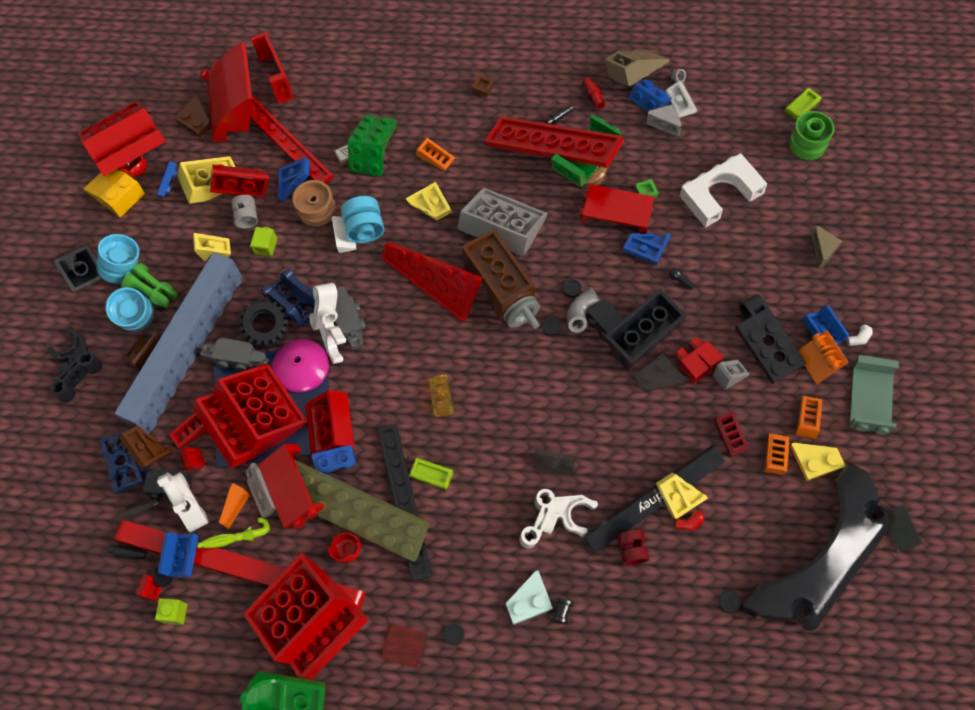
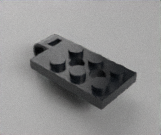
[735,294,807,384]

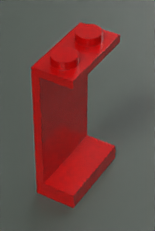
[251,32,294,104]
[579,184,655,234]
[259,444,325,529]

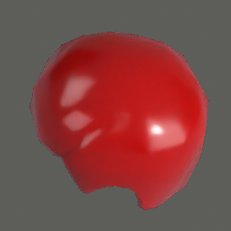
[119,156,147,178]
[328,533,361,564]

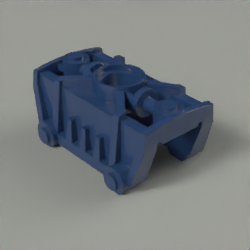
[261,268,315,327]
[99,430,147,495]

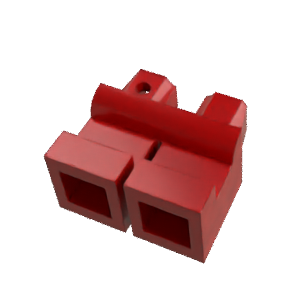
[675,337,724,385]

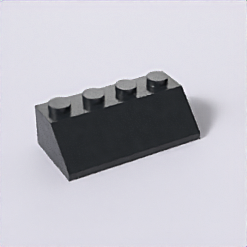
[604,289,687,371]

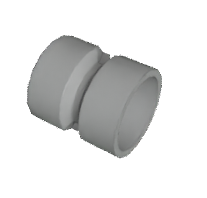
[231,195,258,229]

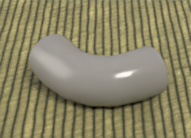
[567,287,600,333]

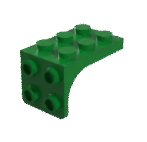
[348,115,397,176]
[239,671,326,710]

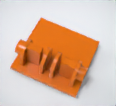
[798,330,849,384]

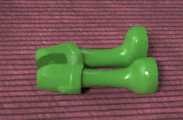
[121,263,179,308]

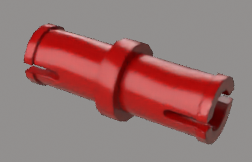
[582,77,606,110]

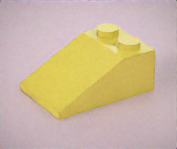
[177,156,235,204]

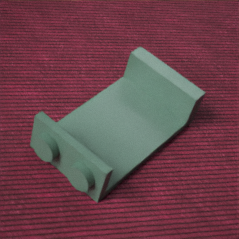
[849,355,899,435]

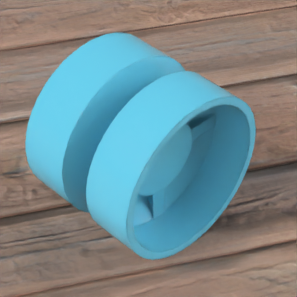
[341,196,384,243]
[96,234,139,284]
[106,287,154,332]

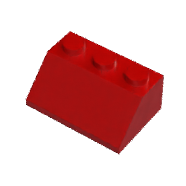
[210,164,269,198]
[305,390,354,458]

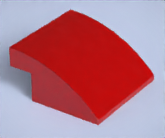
[207,42,252,142]
[77,100,166,176]
[192,364,308,468]
[243,553,368,680]

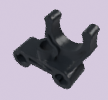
[47,326,102,403]

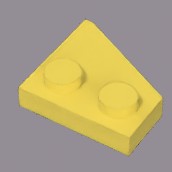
[406,182,452,221]
[790,443,846,481]
[656,473,708,519]

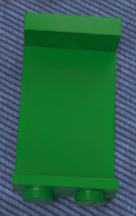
[551,114,621,187]

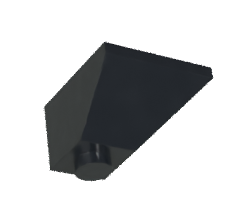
[53,244,102,293]

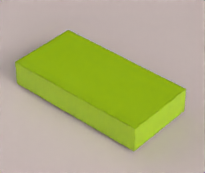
[785,88,822,120]
[409,458,454,490]

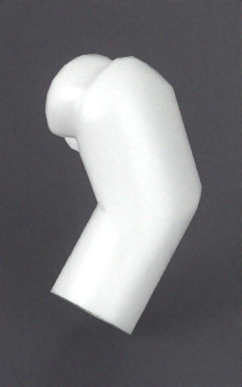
[846,325,873,346]

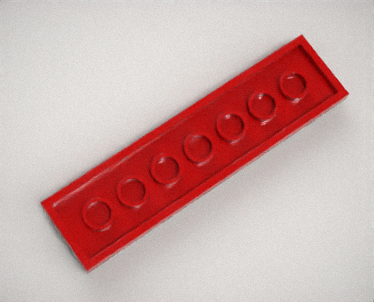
[484,116,624,168]

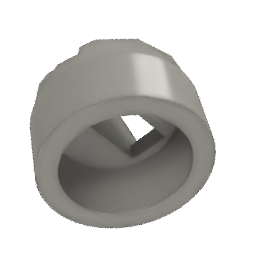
[671,69,686,83]

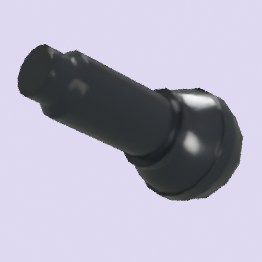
[669,268,695,290]

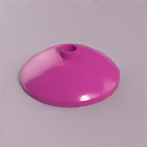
[272,339,329,393]

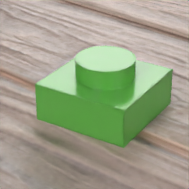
[634,179,659,198]

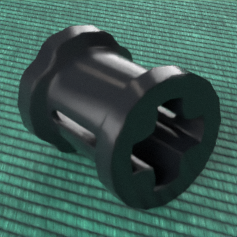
[550,598,574,625]

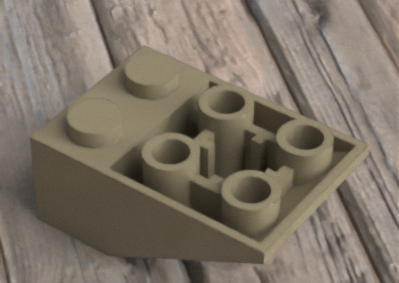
[604,50,669,87]

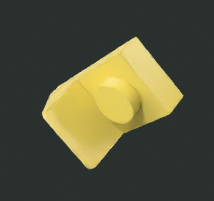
[193,233,231,261]

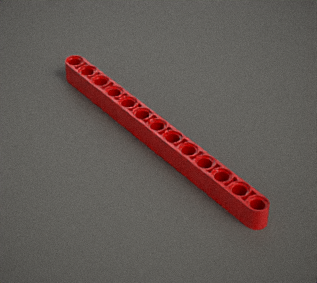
[113,520,366,609]

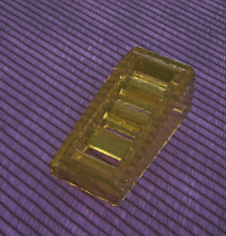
[428,374,454,417]

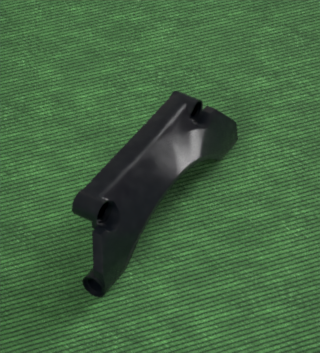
[740,463,891,631]

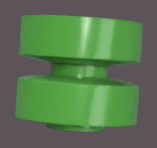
[789,111,834,160]

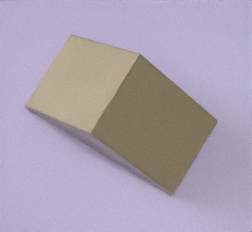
[811,226,842,268]

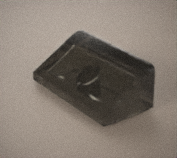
[533,449,575,476]
[886,504,922,553]

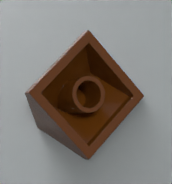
[121,331,161,372]

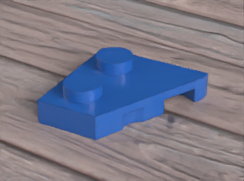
[278,158,309,201]
[156,161,178,197]
[623,233,671,266]

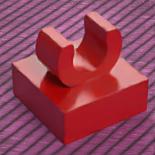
[179,447,206,471]
[136,574,162,601]

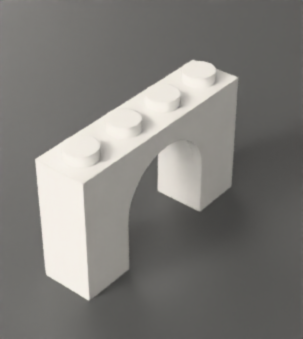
[680,153,767,228]

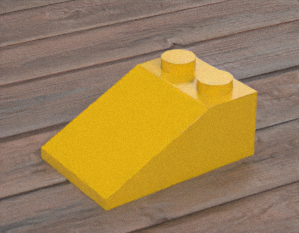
[83,169,145,217]

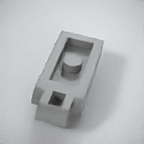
[245,463,276,518]

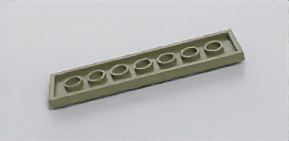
[294,459,430,562]

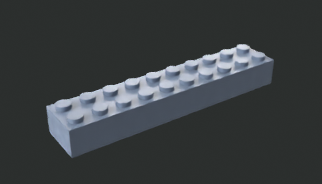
[114,252,242,434]

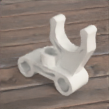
[309,283,346,364]
[157,472,209,533]
[519,489,598,549]

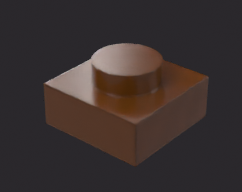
[472,75,495,97]

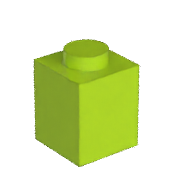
[250,227,277,257]
[155,598,188,625]

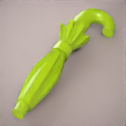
[197,518,270,548]

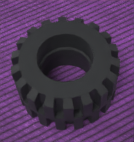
[239,299,288,350]

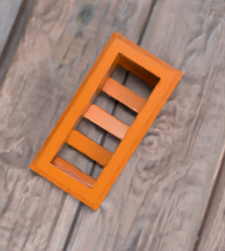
[416,138,455,171]
[796,395,822,439]
[764,433,789,476]
[219,483,250,529]

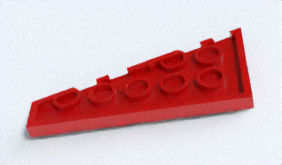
[381,242,483,322]

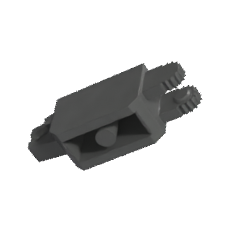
[335,286,366,350]
[200,338,269,371]

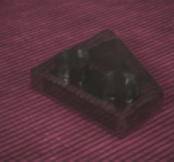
[633,353,688,393]

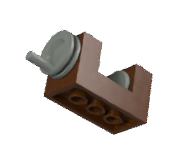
[462,229,540,329]

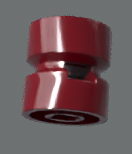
[617,530,650,566]

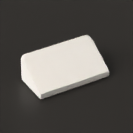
[665,81,697,118]
[332,216,357,253]

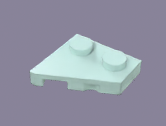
[506,571,553,625]

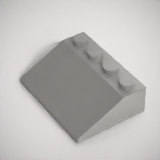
[457,188,548,256]

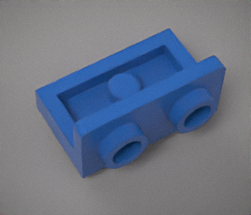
[628,80,672,112]
[802,305,849,345]
[312,445,357,473]
[158,532,199,578]

